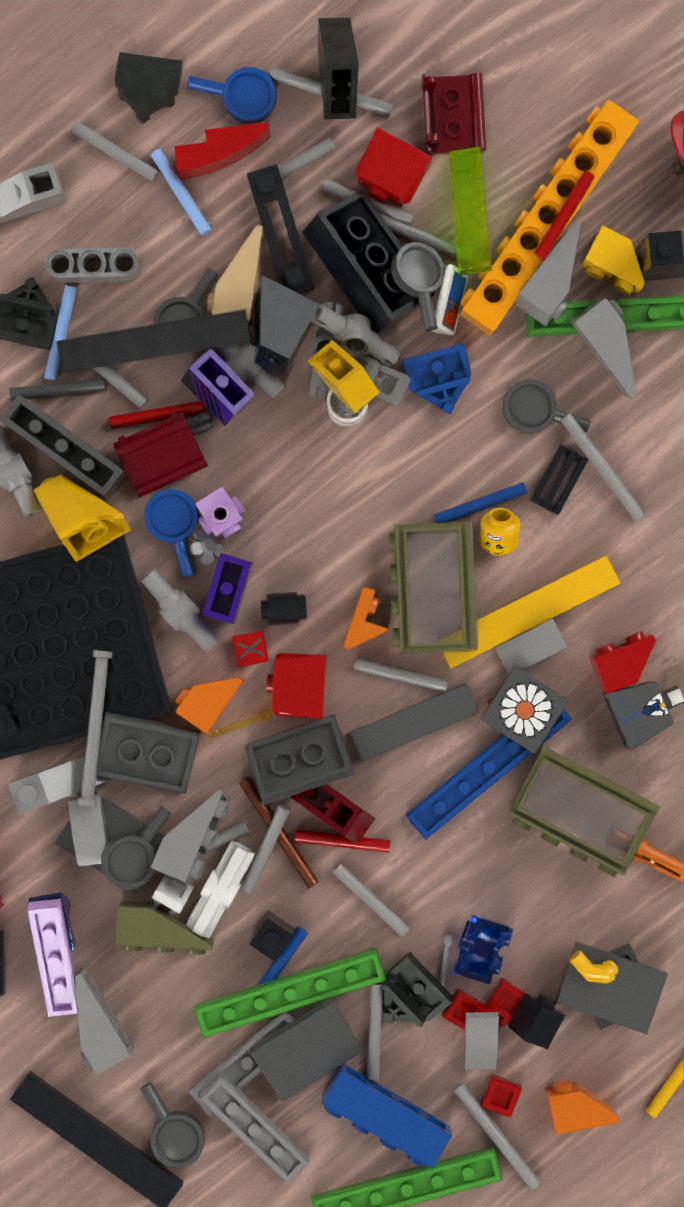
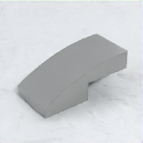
[353,356,411,407]
[494,618,567,674]
[68,794,108,867]
[464,1012,499,1070]

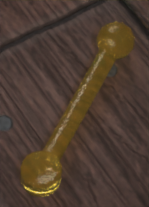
[209,709,273,738]

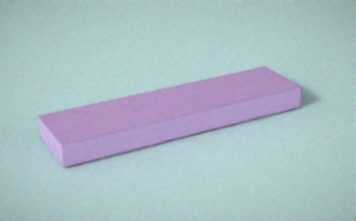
[27,899,78,1017]

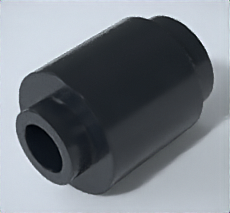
[260,592,307,625]

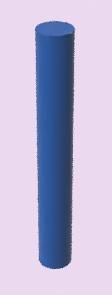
[434,482,527,523]
[257,926,308,985]

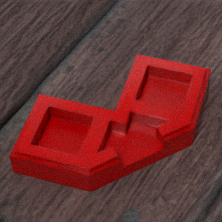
[442,978,528,1030]

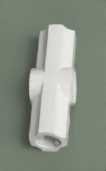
[186,840,255,938]

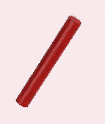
[534,170,595,260]
[109,401,205,429]
[295,830,390,853]

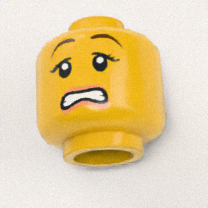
[478,508,521,556]

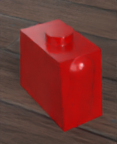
[354,127,433,207]
[267,653,326,719]

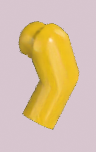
[569,950,618,984]

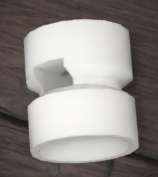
[327,389,368,427]

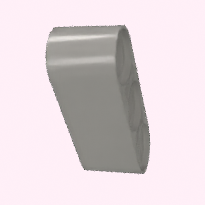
[45,247,142,284]

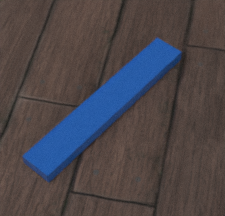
[405,709,572,840]

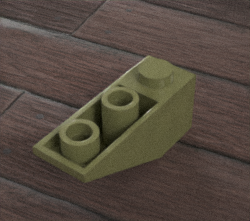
[115,901,214,955]

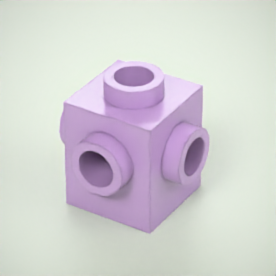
[195,487,245,539]

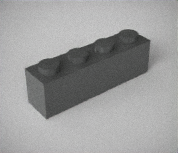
[0,394,127,499]

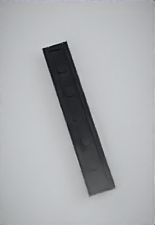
[56,309,252,373]
[10,1071,184,1207]

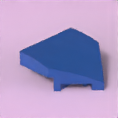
[402,343,471,414]

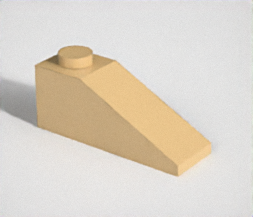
[207,225,264,327]

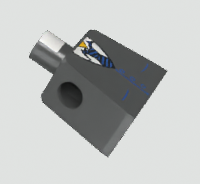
[602,681,684,751]

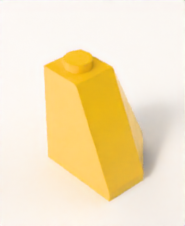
[33,474,131,562]

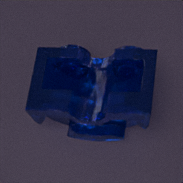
[453,914,513,985]

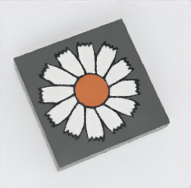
[480,666,569,754]

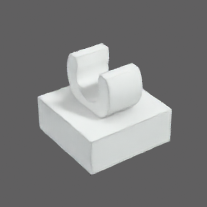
[152,875,195,915]

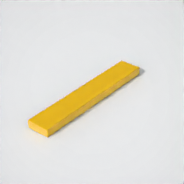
[436,555,621,669]

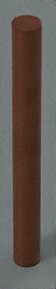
[238,776,319,889]

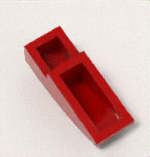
[174,122,270,180]

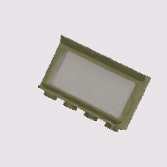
[388,521,478,654]
[509,746,660,877]

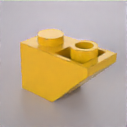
[581,225,645,295]

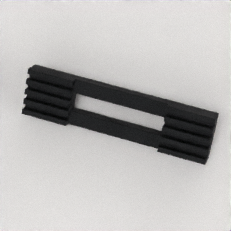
[247,164,315,294]

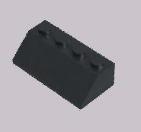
[302,189,435,335]

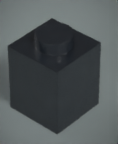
[249,911,295,962]
[508,993,565,1050]

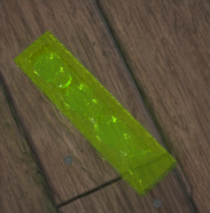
[449,146,492,276]

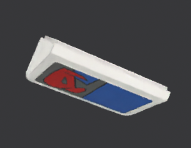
[432,264,468,336]

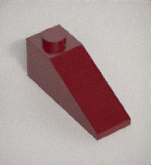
[291,784,376,845]

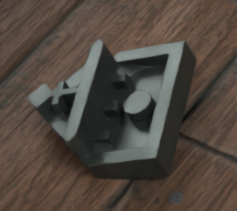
[114,52,183,124]
[0,277,57,351]
[382,952,454,1027]

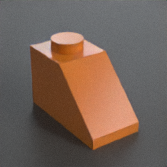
[175,676,245,734]
[545,1080,619,1135]

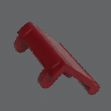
[421,73,486,155]
[113,412,208,498]

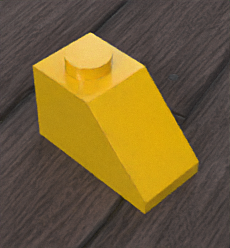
[307,340,380,413]

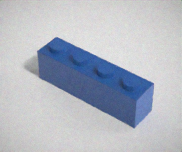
[322,1064,452,1169]

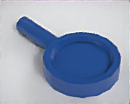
[187,67,276,124]
[144,489,199,578]

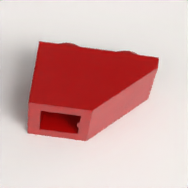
[589,631,656,694]

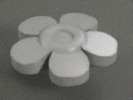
[190,528,224,565]

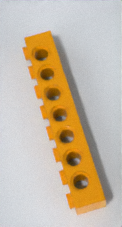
[459,99,640,337]

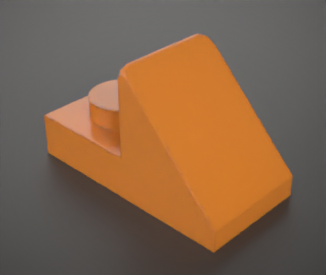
[343,587,389,649]

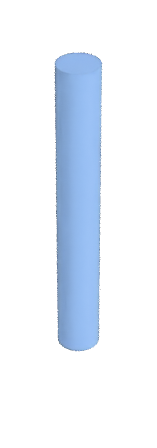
[151,148,212,236]
[44,286,77,382]

